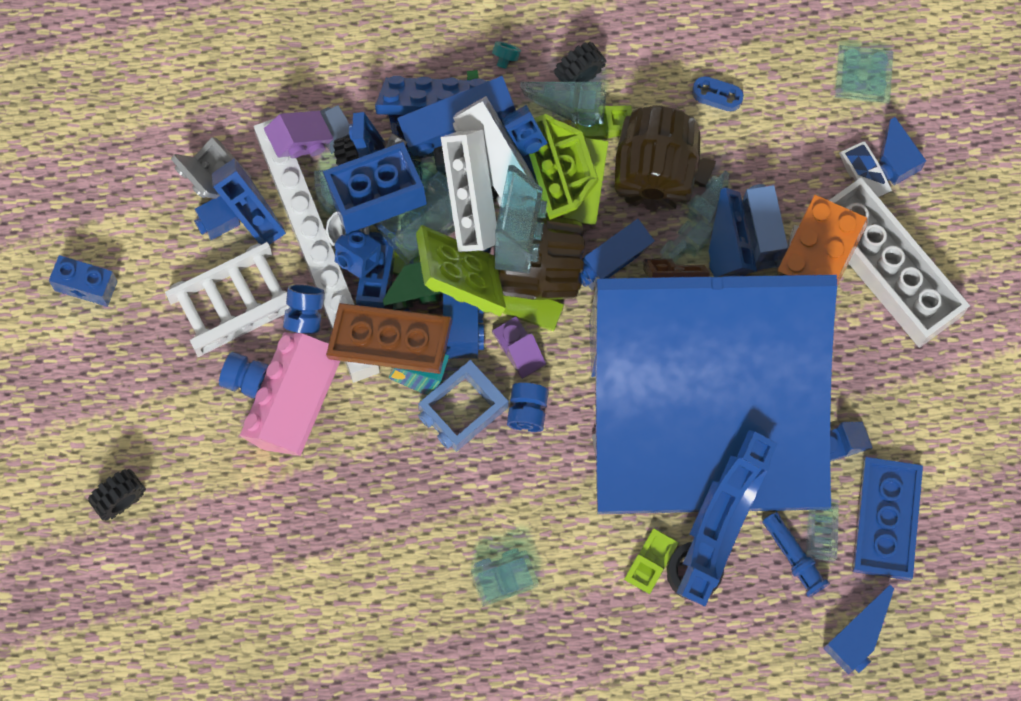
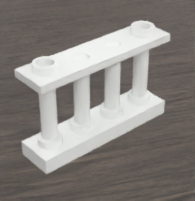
[165,242,290,357]

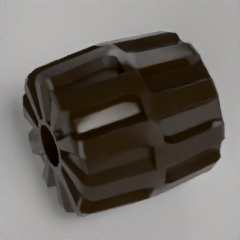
[614,105,700,211]
[494,214,585,300]

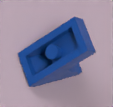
[830,422,873,462]

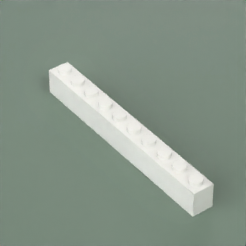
[254,118,380,383]

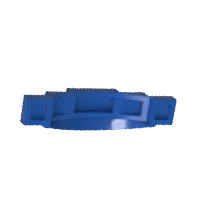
[676,430,778,606]

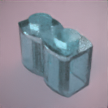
[470,548,539,607]

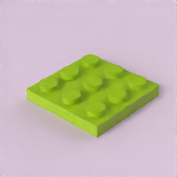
[416,225,506,316]

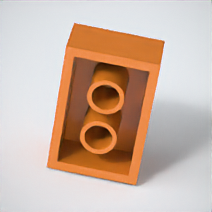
[777,195,867,286]

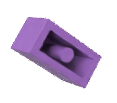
[264,111,333,159]

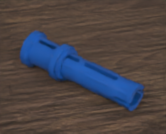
[762,512,830,598]

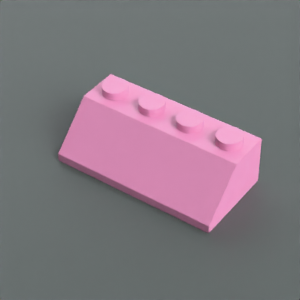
[239,332,340,456]

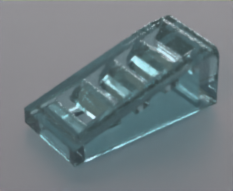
[805,503,839,562]

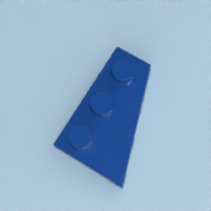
[349,112,387,157]

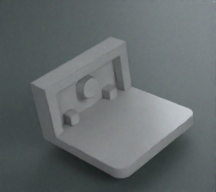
[171,137,252,199]

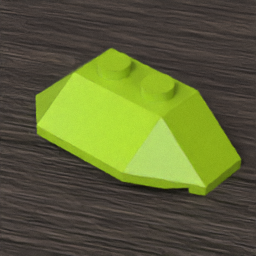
[529,114,599,220]

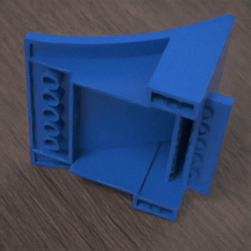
[589,275,837,514]

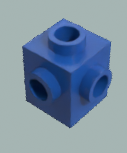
[334,230,381,279]

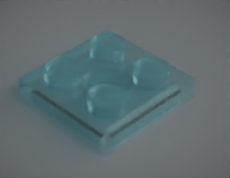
[834,45,893,104]

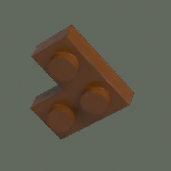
[643,258,710,278]

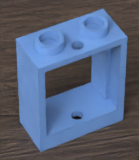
[742,184,788,270]
[418,360,509,452]

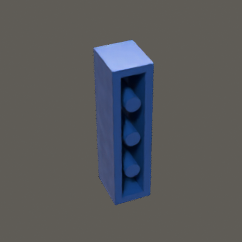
[397,76,516,157]

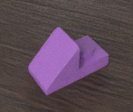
[492,317,546,379]

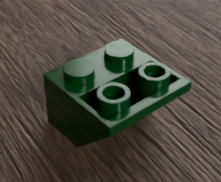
[383,262,443,310]

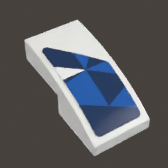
[839,141,892,197]

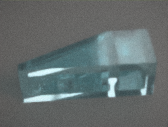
[520,82,606,127]

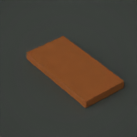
[326,303,452,374]

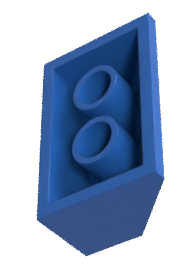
[323,142,427,234]

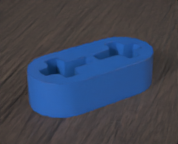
[692,76,744,112]

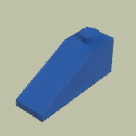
[212,158,286,245]
[709,188,757,277]
[356,232,397,309]
[823,585,894,675]

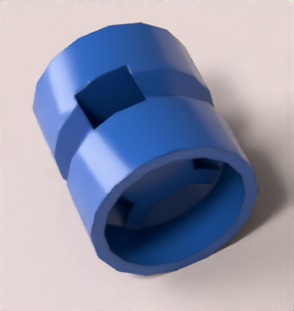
[283,285,324,334]
[219,352,269,399]
[507,383,549,432]

